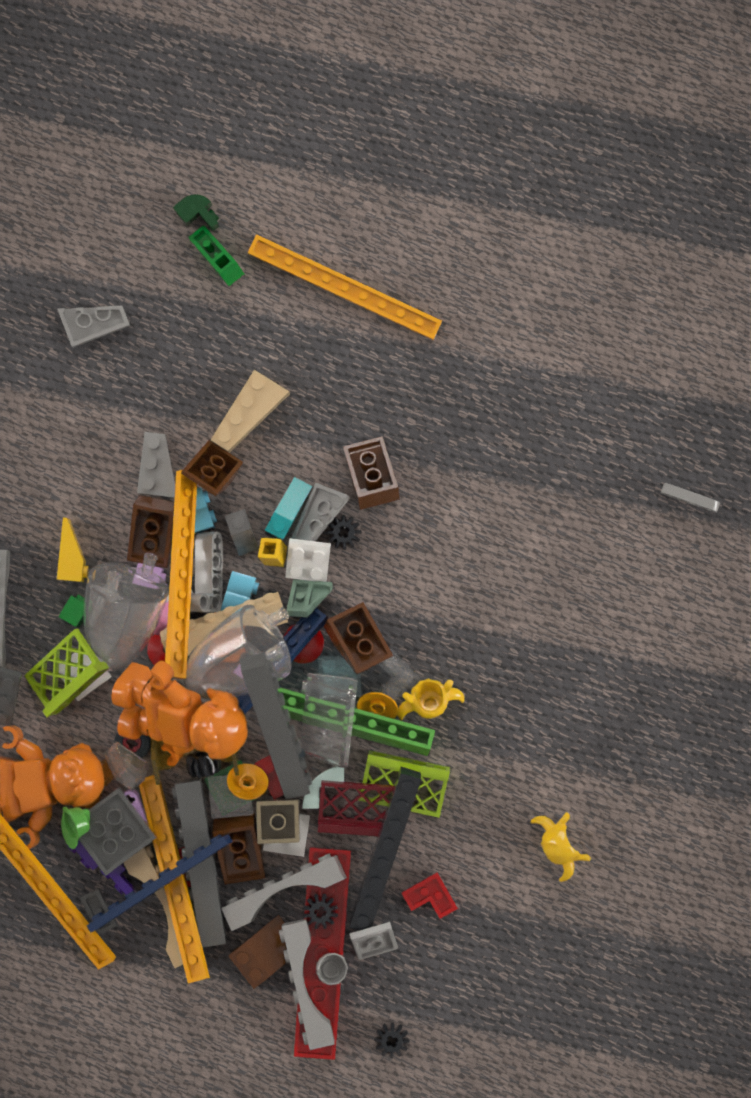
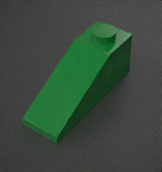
[188,225,244,287]

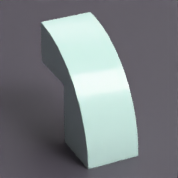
[302,766,344,809]

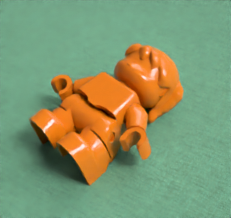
[111,661,248,766]
[0,725,104,849]

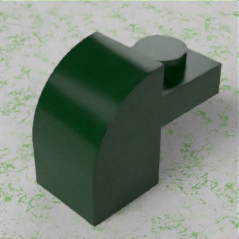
[173,194,219,231]

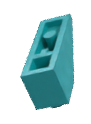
[265,477,313,541]

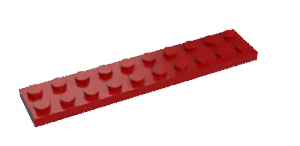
[293,847,351,1060]

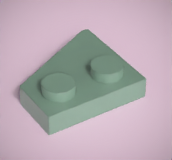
[286,579,333,617]

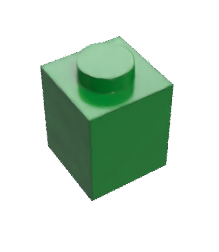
[58,594,90,627]

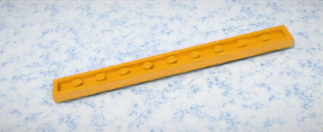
[248,234,442,340]
[165,470,197,679]
[138,774,210,984]
[0,814,116,970]

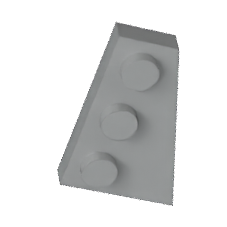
[57,306,130,348]
[137,432,175,498]
[291,483,351,541]

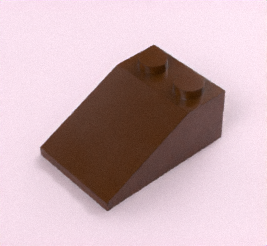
[343,436,400,510]
[181,440,243,496]
[127,495,174,568]
[324,602,393,675]
[213,813,266,885]
[228,914,287,989]

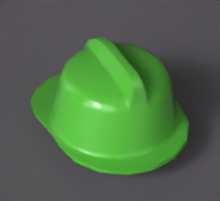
[61,807,90,849]

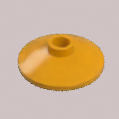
[357,692,398,719]
[227,764,268,800]

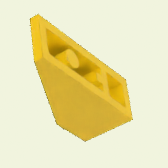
[57,518,89,582]

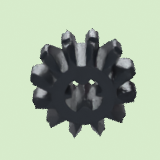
[326,515,362,550]
[186,751,221,778]
[303,893,338,929]
[374,1022,410,1058]

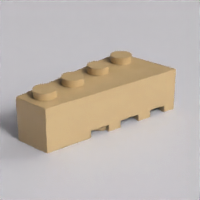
[211,370,290,453]

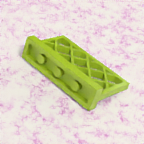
[24,628,109,718]
[359,750,450,818]

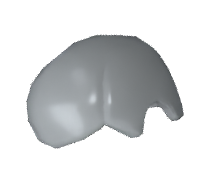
[316,953,348,985]

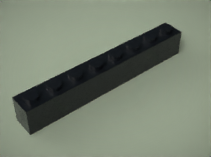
[350,767,421,930]

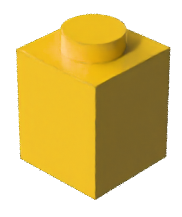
[258,538,288,567]

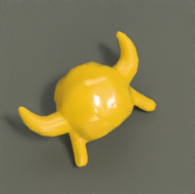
[397,678,464,721]
[530,812,591,882]

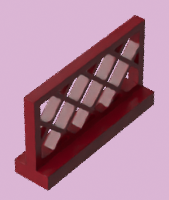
[318,780,394,836]

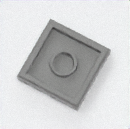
[350,922,398,960]

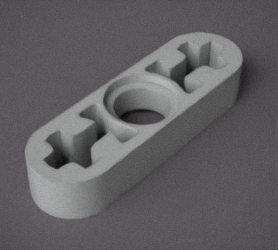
[661,483,720,513]

